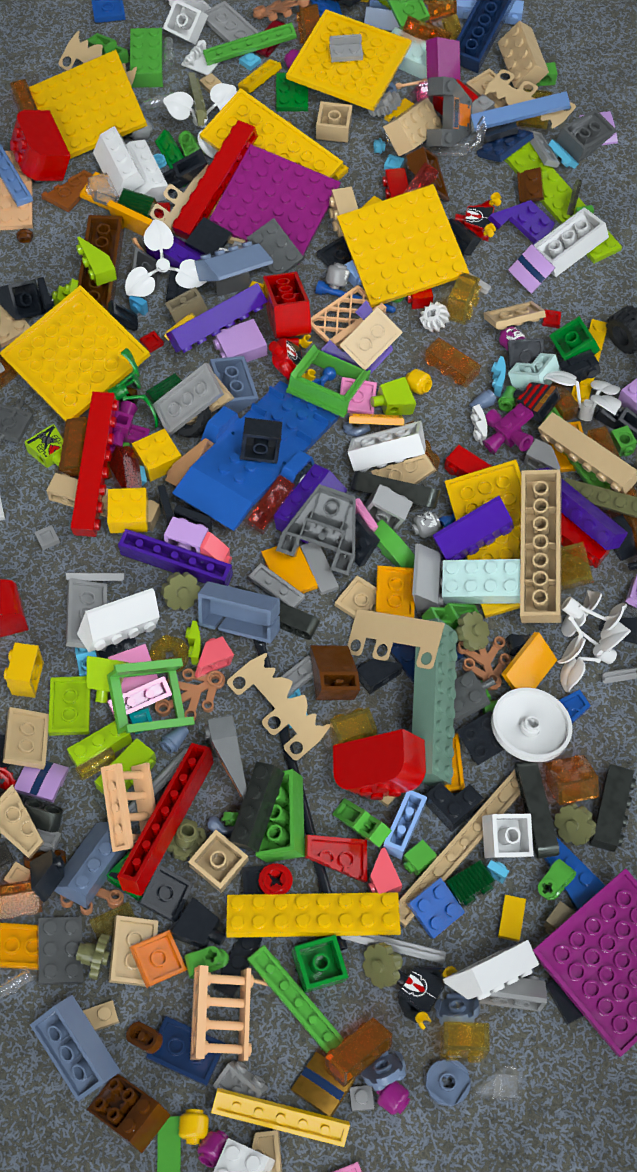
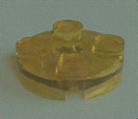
[150,635,189,674]

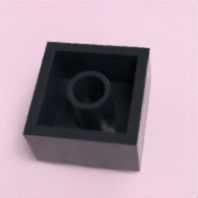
[240,417,282,464]

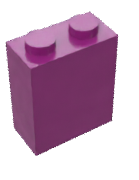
[426,37,461,80]

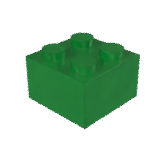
[549,316,601,360]
[291,935,349,993]

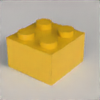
[132,428,182,482]
[107,488,148,533]
[4,643,44,698]

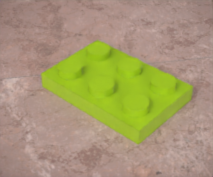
[48,676,91,736]

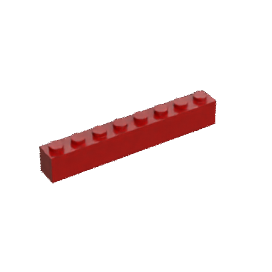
[172,120,258,240]
[71,391,119,537]
[117,743,214,896]

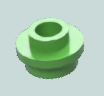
[221,812,239,826]

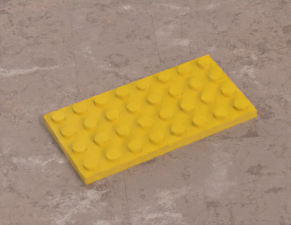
[199,88,343,178]
[445,460,522,618]

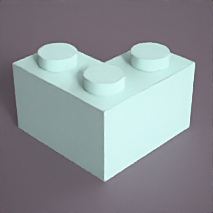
[508,353,560,390]

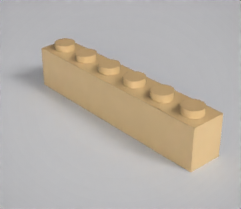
[538,412,637,494]
[46,473,161,531]

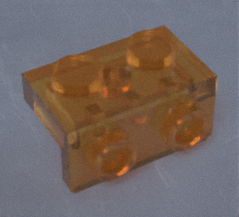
[423,0,457,22]

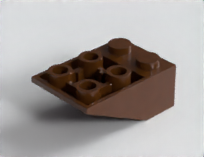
[310,645,360,700]
[87,1074,171,1154]

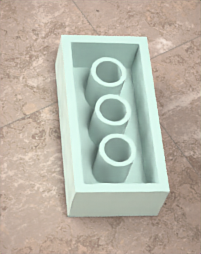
[391,27,427,79]
[442,559,521,604]

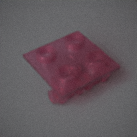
[411,81,430,102]

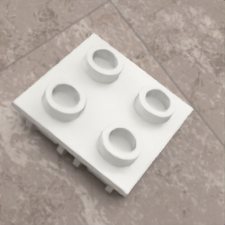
[181,40,220,76]

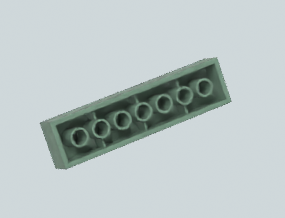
[412,618,458,786]

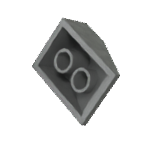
[556,109,617,162]

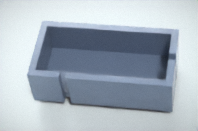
[198,581,280,643]

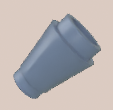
[469,389,497,410]
[160,726,189,754]

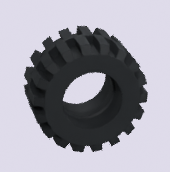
[606,305,637,354]

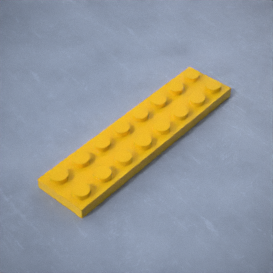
[226,892,401,938]

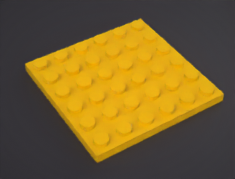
[286,9,412,111]
[28,50,148,159]
[337,184,469,308]
[0,285,151,425]

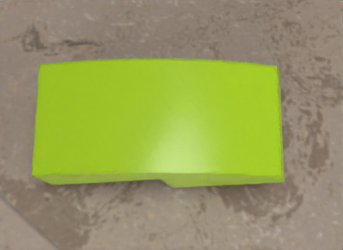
[51,278,78,307]
[185,621,201,666]

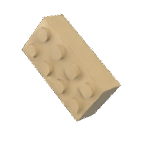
[497,21,549,92]
[383,97,443,156]

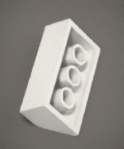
[93,126,145,200]
[126,140,168,201]
[534,207,609,277]
[348,421,426,472]
[77,588,160,652]
[443,940,539,1000]

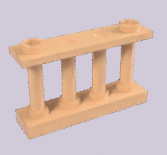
[101,763,156,852]
[190,965,254,1062]

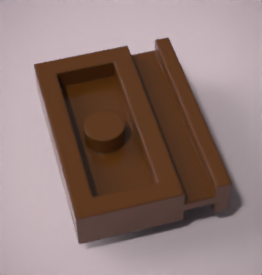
[517,167,544,204]

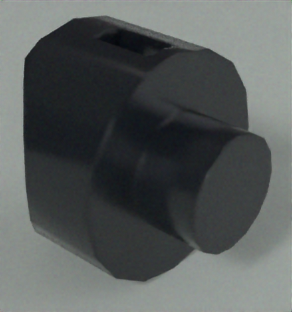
[505,634,531,656]

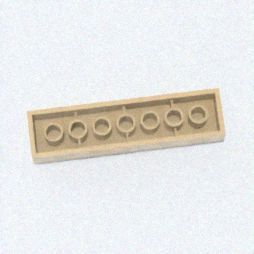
[520,469,561,623]

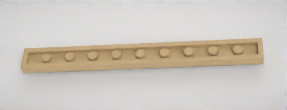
[399,770,521,928]

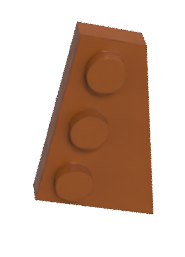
[41,170,97,213]

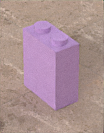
[213,319,267,362]

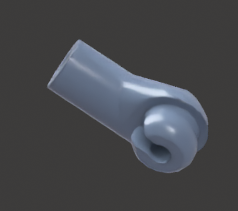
[207,816,234,837]

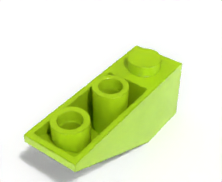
[76,237,117,286]

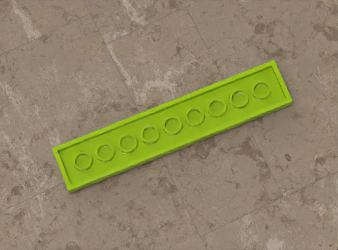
[505,141,622,263]

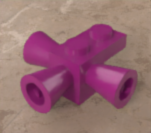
[110,401,150,454]
[482,403,534,455]

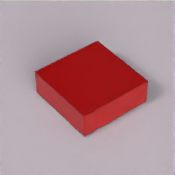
[542,309,561,328]
[140,331,164,353]

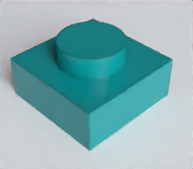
[129,708,152,735]

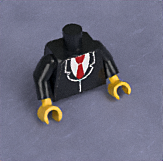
[396,966,458,1029]

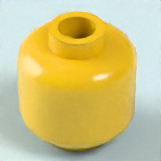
[405,369,432,395]
[178,1109,209,1145]

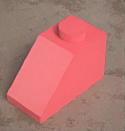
[200,532,232,564]
[195,636,234,678]
[368,847,402,894]

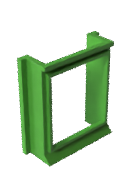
[286,344,371,418]
[107,658,195,734]

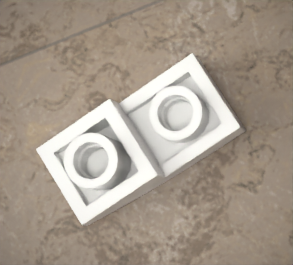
[471,404,487,446]

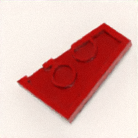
[305,835,367,883]

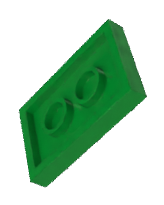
[276,73,308,112]

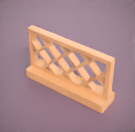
[311,285,387,349]

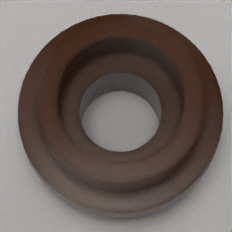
[16,228,33,243]

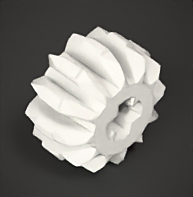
[419,302,450,332]

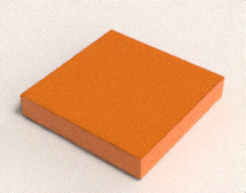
[130,930,187,988]

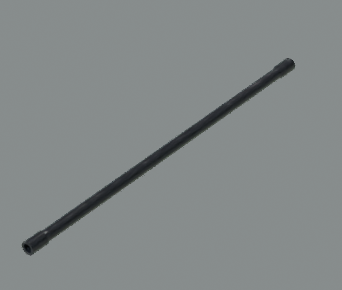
[253,639,348,951]

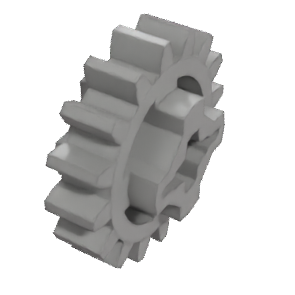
[368,91,402,117]

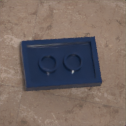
[477,129,534,163]
[146,1016,226,1087]

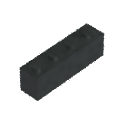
[230,761,285,852]
[590,764,636,852]

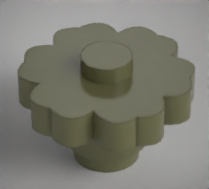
[161,572,201,610]
[455,611,490,651]
[554,803,596,846]
[166,819,207,861]
[76,934,110,980]
[363,942,403,988]

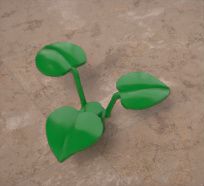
[107,348,159,428]

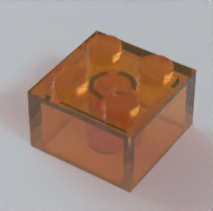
[545,755,599,805]

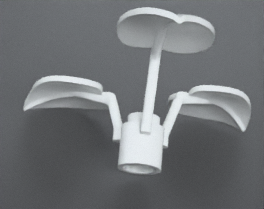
[163,83,237,159]
[125,219,207,297]
[543,371,621,421]
[557,590,627,663]
[560,612,631,693]

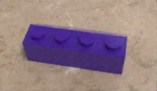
[146,235,203,269]
[274,464,347,544]
[433,496,514,560]

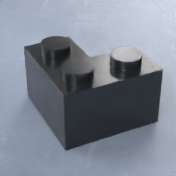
[425,782,484,832]

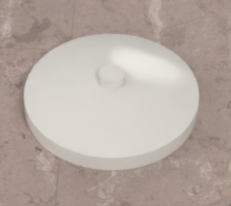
[491,688,572,762]

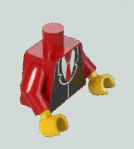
[455,192,501,241]
[269,334,316,381]

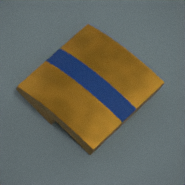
[291,1052,356,1117]

